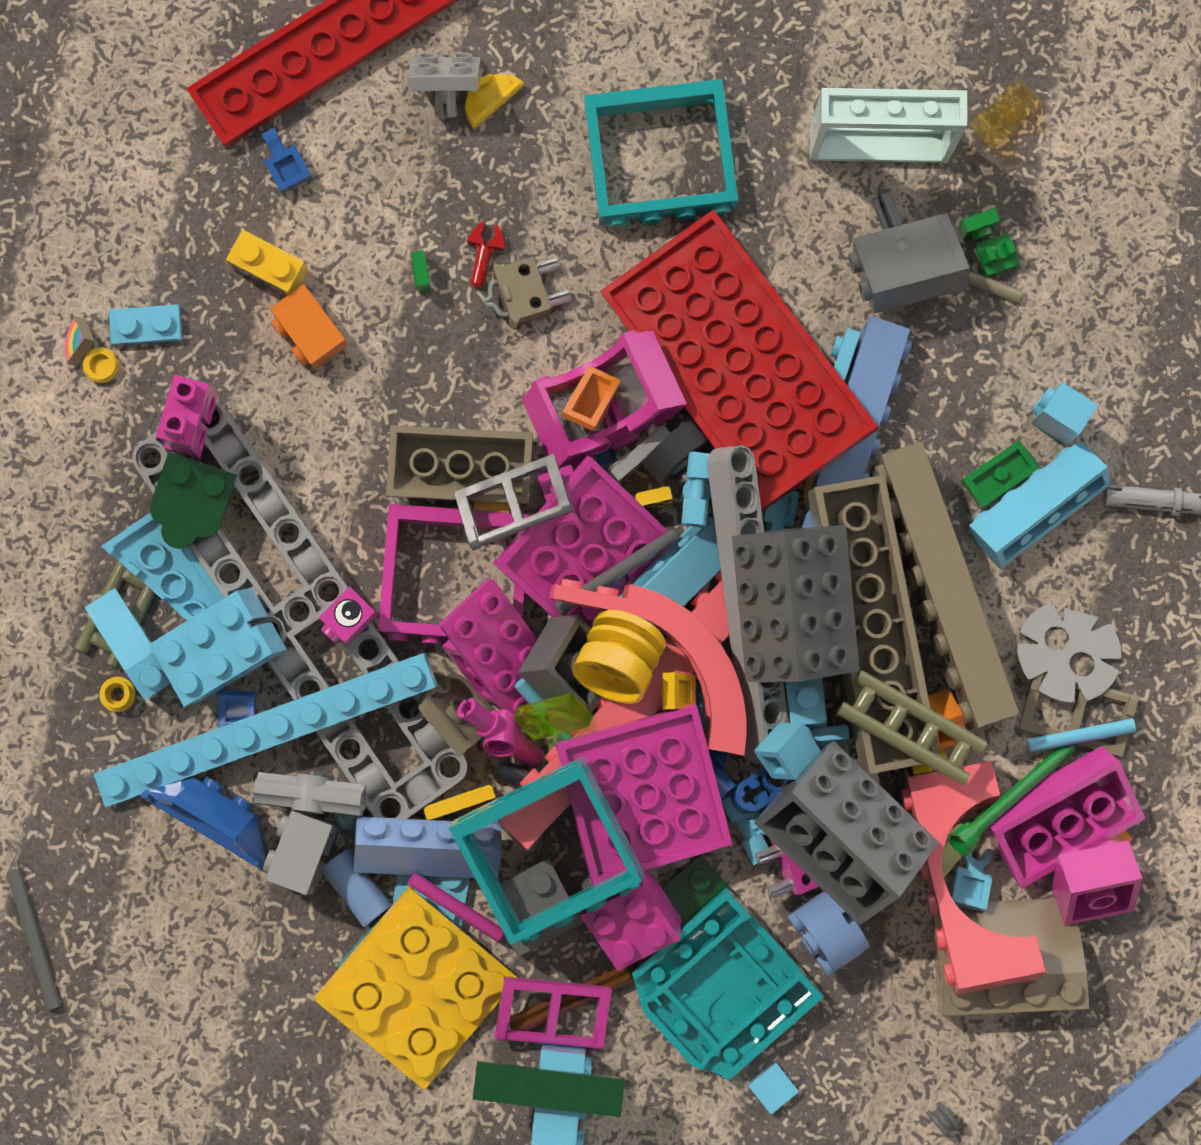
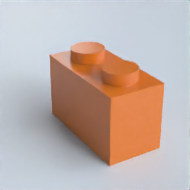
[270,284,348,370]

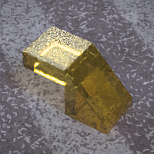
[968,79,1044,149]

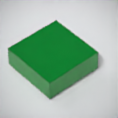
[411,250,431,293]

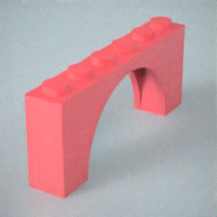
[900,761,1046,995]

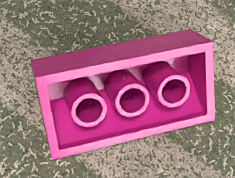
[978,746,1146,889]

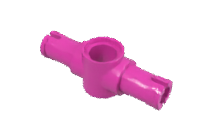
[457,698,544,768]

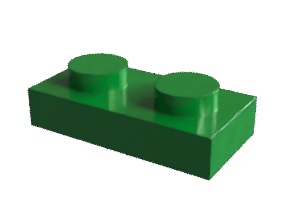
[961,439,1040,509]

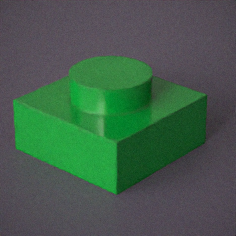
[958,208,1000,242]

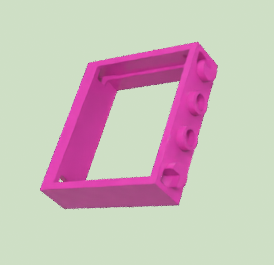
[378,504,531,645]

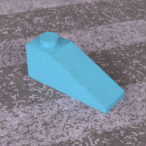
[85,588,171,700]

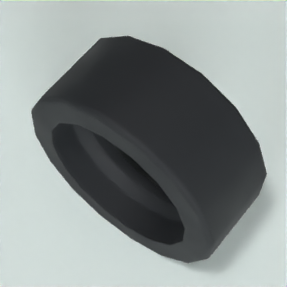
[642,420,709,485]

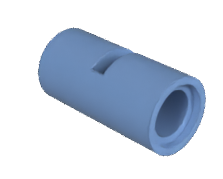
[320,848,392,927]

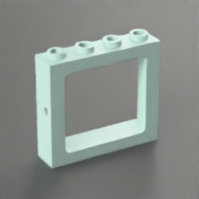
[810,88,967,163]

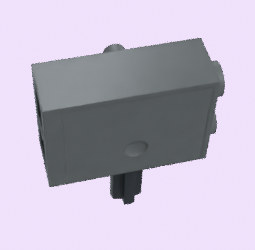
[848,193,970,314]

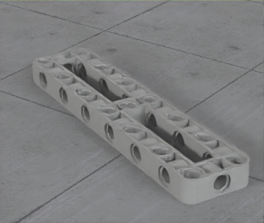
[132,402,469,819]

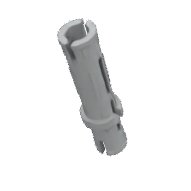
[1103,485,1201,516]

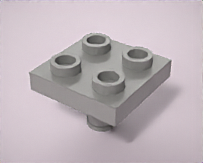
[407,52,481,118]

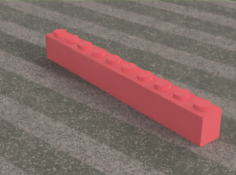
[495,571,729,851]

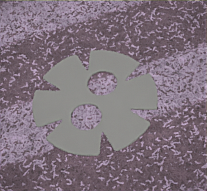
[1017,604,1122,703]

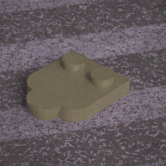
[418,670,494,757]

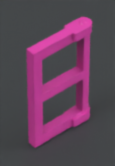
[494,977,612,1050]

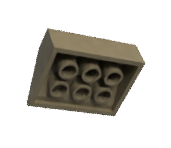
[932,899,1089,1016]

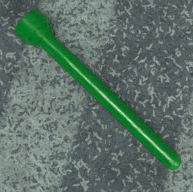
[947,744,1076,856]

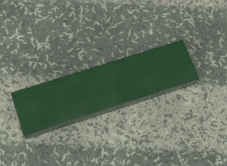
[472,1061,625,1117]

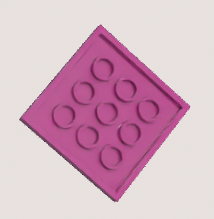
[493,456,668,628]
[555,704,733,885]

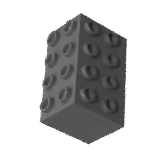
[732,525,860,682]
[754,740,939,925]

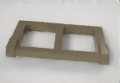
[1019,672,1139,757]

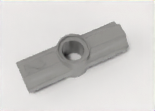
[253,772,367,817]

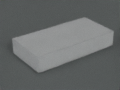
[611,426,670,484]

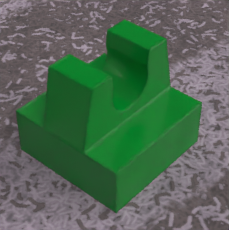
[974,232,1020,277]

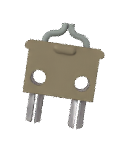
[484,256,571,329]

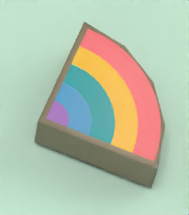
[65,316,95,366]

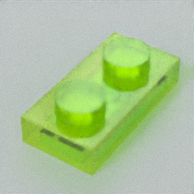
[513,692,593,741]

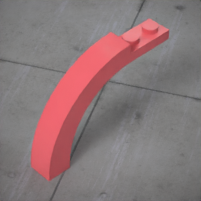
[549,579,747,756]

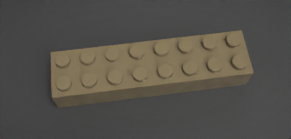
[870,441,1019,730]
[807,475,940,774]

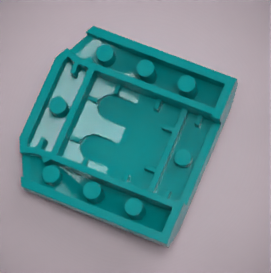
[632,887,824,1080]

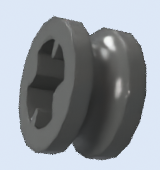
[926,1101,961,1138]

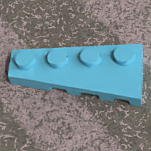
[101,513,224,621]

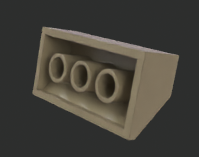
[386,425,534,504]

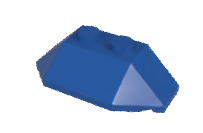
[140,776,268,871]

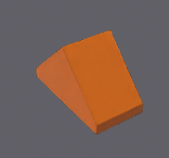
[561,366,621,431]

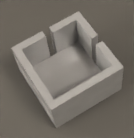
[263,811,339,895]

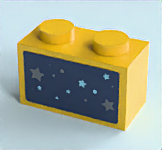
[226,229,309,297]

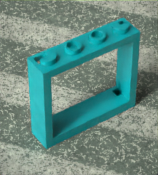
[584,79,738,229]
[449,756,645,945]

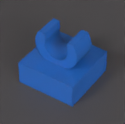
[218,690,256,728]

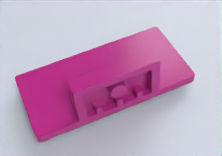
[439,578,538,730]

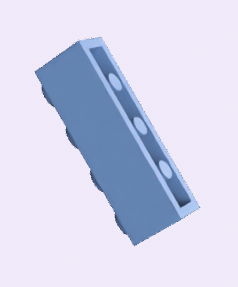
[353,816,502,878]

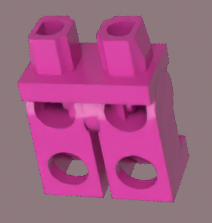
[156,375,219,459]

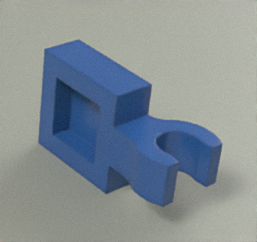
[262,128,312,194]

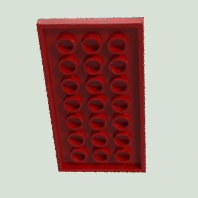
[600,209,879,512]

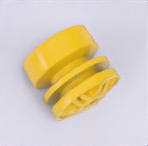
[572,609,666,704]

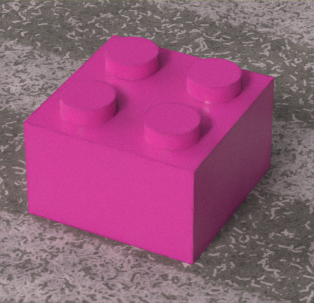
[1052,840,1143,926]
[580,869,681,971]

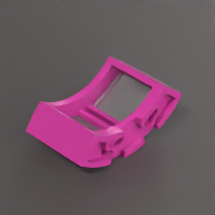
[522,330,687,468]

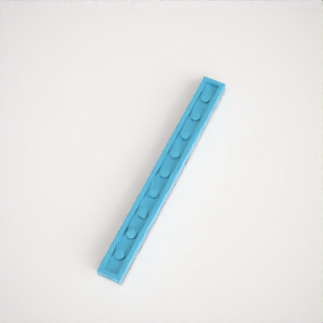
[94,653,438,807]

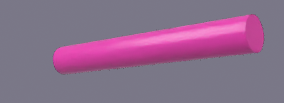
[407,872,504,942]

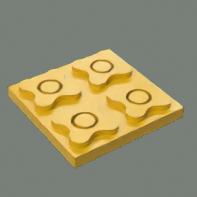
[314,886,518,1090]

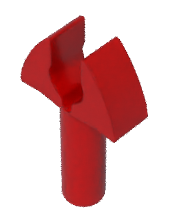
[467,221,505,288]

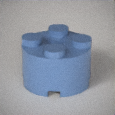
[787,892,870,977]

